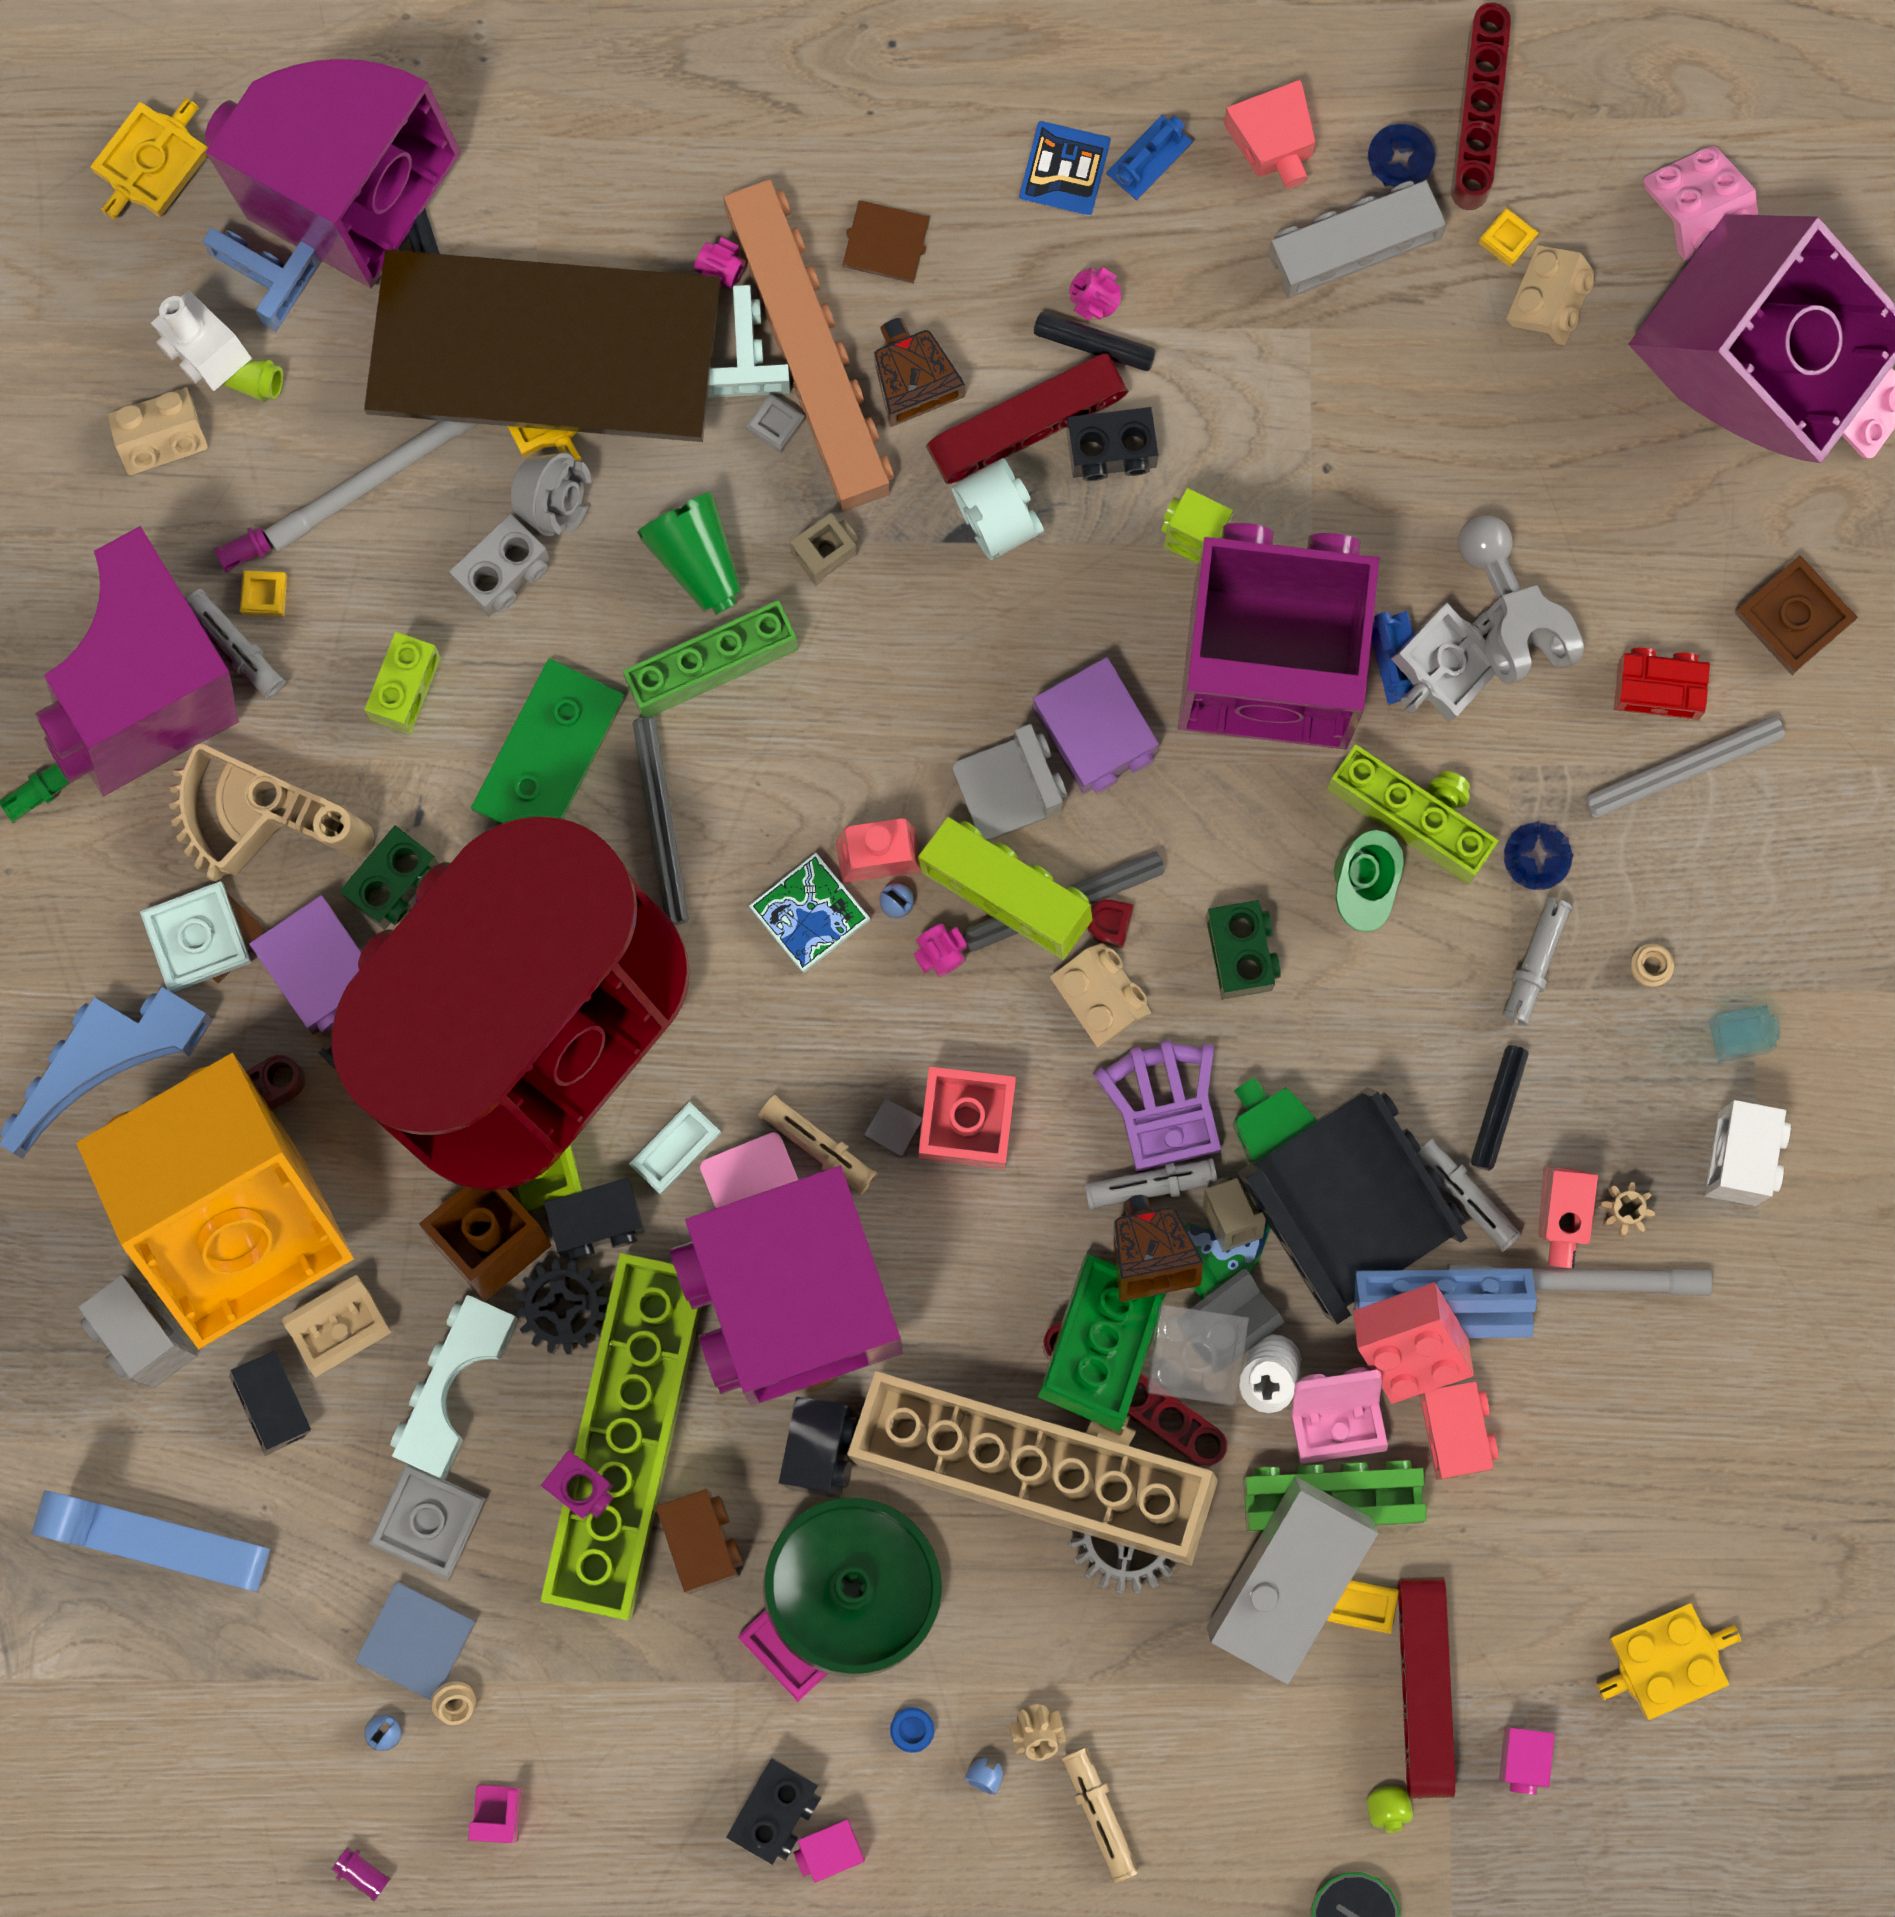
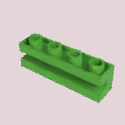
[623,600,798,718]
[1243,1460,1427,1532]

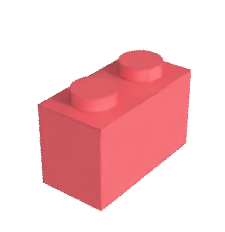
[1420,1381,1498,1480]

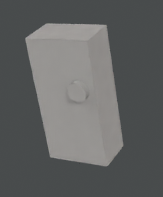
[1207,1476,1378,1685]

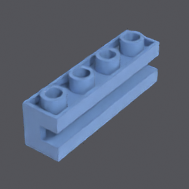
[1353,1269,1537,1338]

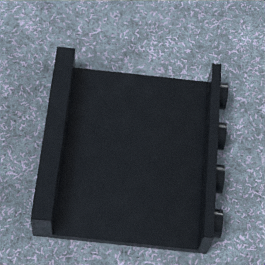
[1237,1087,1468,1325]

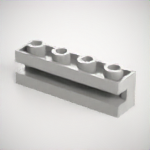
[1268,180,1446,299]

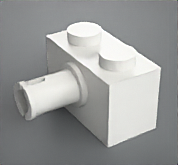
[151,290,252,391]

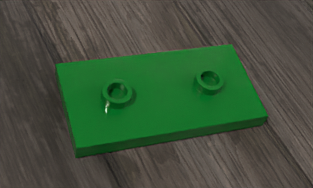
[471,658,626,825]
[1037,1253,1165,1432]

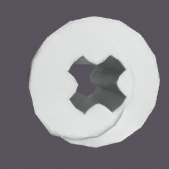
[1239,1334,1302,1413]

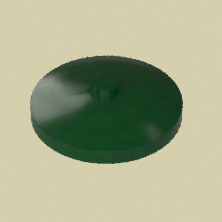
[763,1497,942,1677]

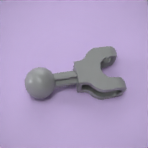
[1458,515,1584,684]

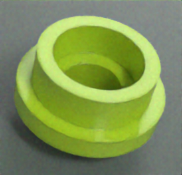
[1428,771,1470,809]

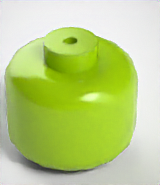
[1366,1785,1413,1834]

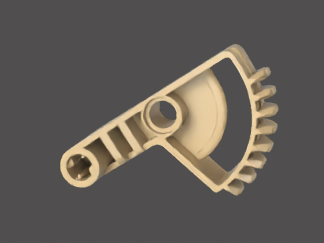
[169,744,375,882]

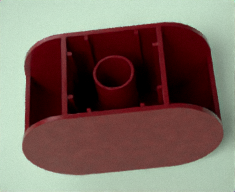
[332,817,690,1190]

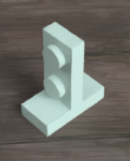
[708,285,790,398]

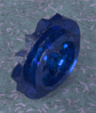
[1367,124,1435,187]
[1504,821,1574,890]

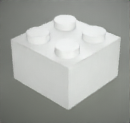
[1704,1100,1791,1206]

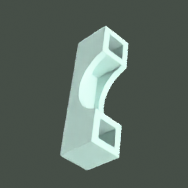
[390,1295,519,1480]

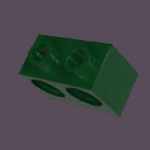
[340,825,439,930]
[1205,900,1281,1000]

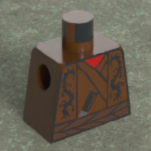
[874,318,965,427]
[1113,1195,1203,1302]

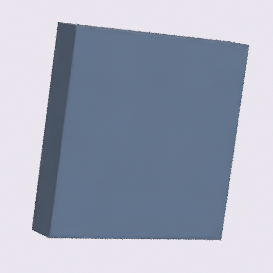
[355,1581,476,1700]

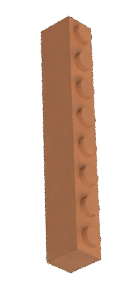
[723,179,894,512]

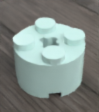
[951,458,1044,560]

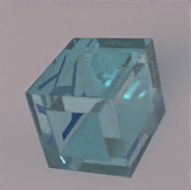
[1709,1005,1780,1063]

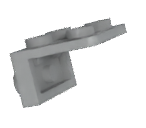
[953,724,1067,841]

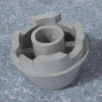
[511,453,591,536]

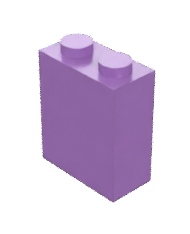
[1032,657,1159,794]
[249,895,361,1034]

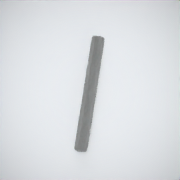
[1585,717,1785,818]

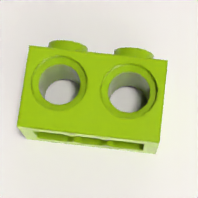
[1161,488,1233,564]
[364,631,441,736]

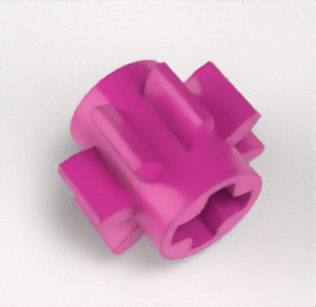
[694,237,746,289]
[1069,266,1121,321]
[914,923,968,977]

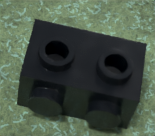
[543,1177,645,1261]
[778,1397,859,1498]
[726,1758,821,1865]

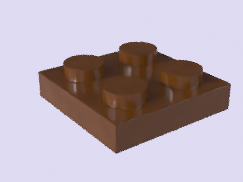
[1735,555,1858,675]

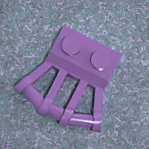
[1092,1040,1221,1172]

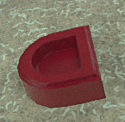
[1087,899,1134,948]

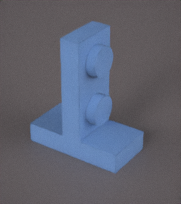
[203,227,321,332]

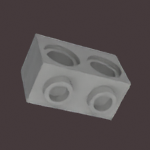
[449,514,550,617]

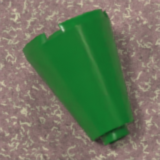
[637,491,741,615]

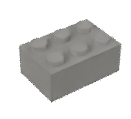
[78,1274,197,1388]

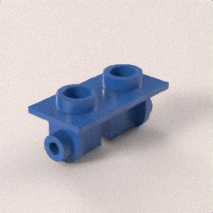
[1106,114,1193,201]
[1371,611,1414,705]

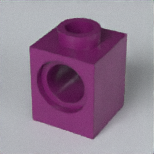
[540,1450,614,1521]

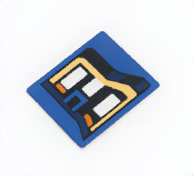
[1019,121,1111,216]

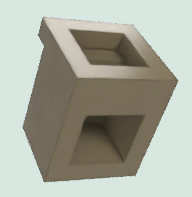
[790,513,858,586]
[1203,1177,1266,1252]

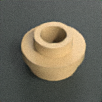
[1630,944,1674,987]
[431,1681,476,1725]

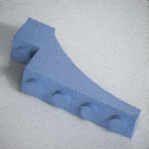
[0,987,213,1159]

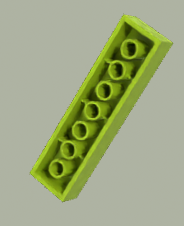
[540,1253,702,1621]

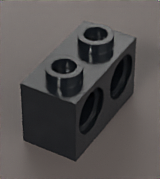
[1066,407,1158,481]

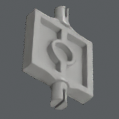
[1391,603,1496,722]

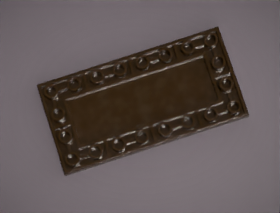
[364,250,721,442]

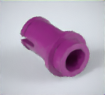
[214,527,272,573]
[331,1847,391,1902]

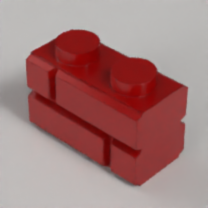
[1614,647,1710,720]

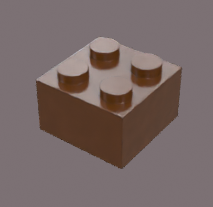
[419,1186,552,1302]
[656,1489,744,1594]

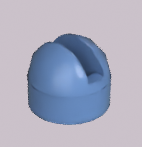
[880,883,914,919]
[365,1715,402,1751]
[964,1757,1004,1795]

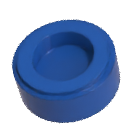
[890,1708,934,1753]

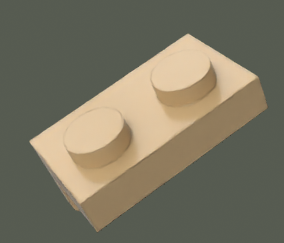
[1506,245,1595,345]
[107,387,208,475]
[1050,943,1151,1048]
[281,1275,392,1378]

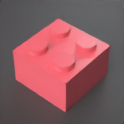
[919,1067,1016,1170]
[1353,1282,1474,1404]

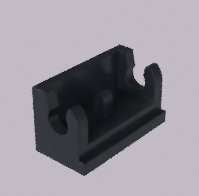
[229,1351,311,1456]

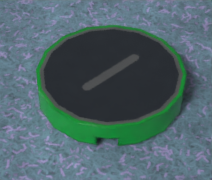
[1310,1872,1400,1917]

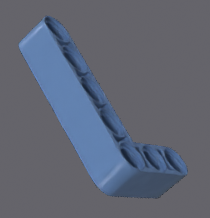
[31,1490,270,1592]

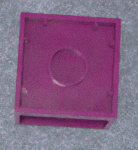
[1177,523,1380,750]
[669,1165,903,1406]

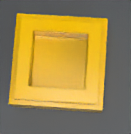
[1478,208,1539,268]
[239,570,287,617]

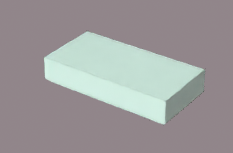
[629,1102,721,1195]

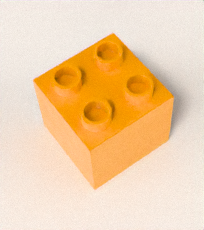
[76,1052,354,1350]

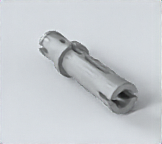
[185,589,286,699]
[1502,897,1573,1026]
[1416,1138,1523,1252]
[1084,1158,1217,1210]

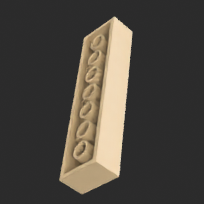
[847,1371,1218,1566]

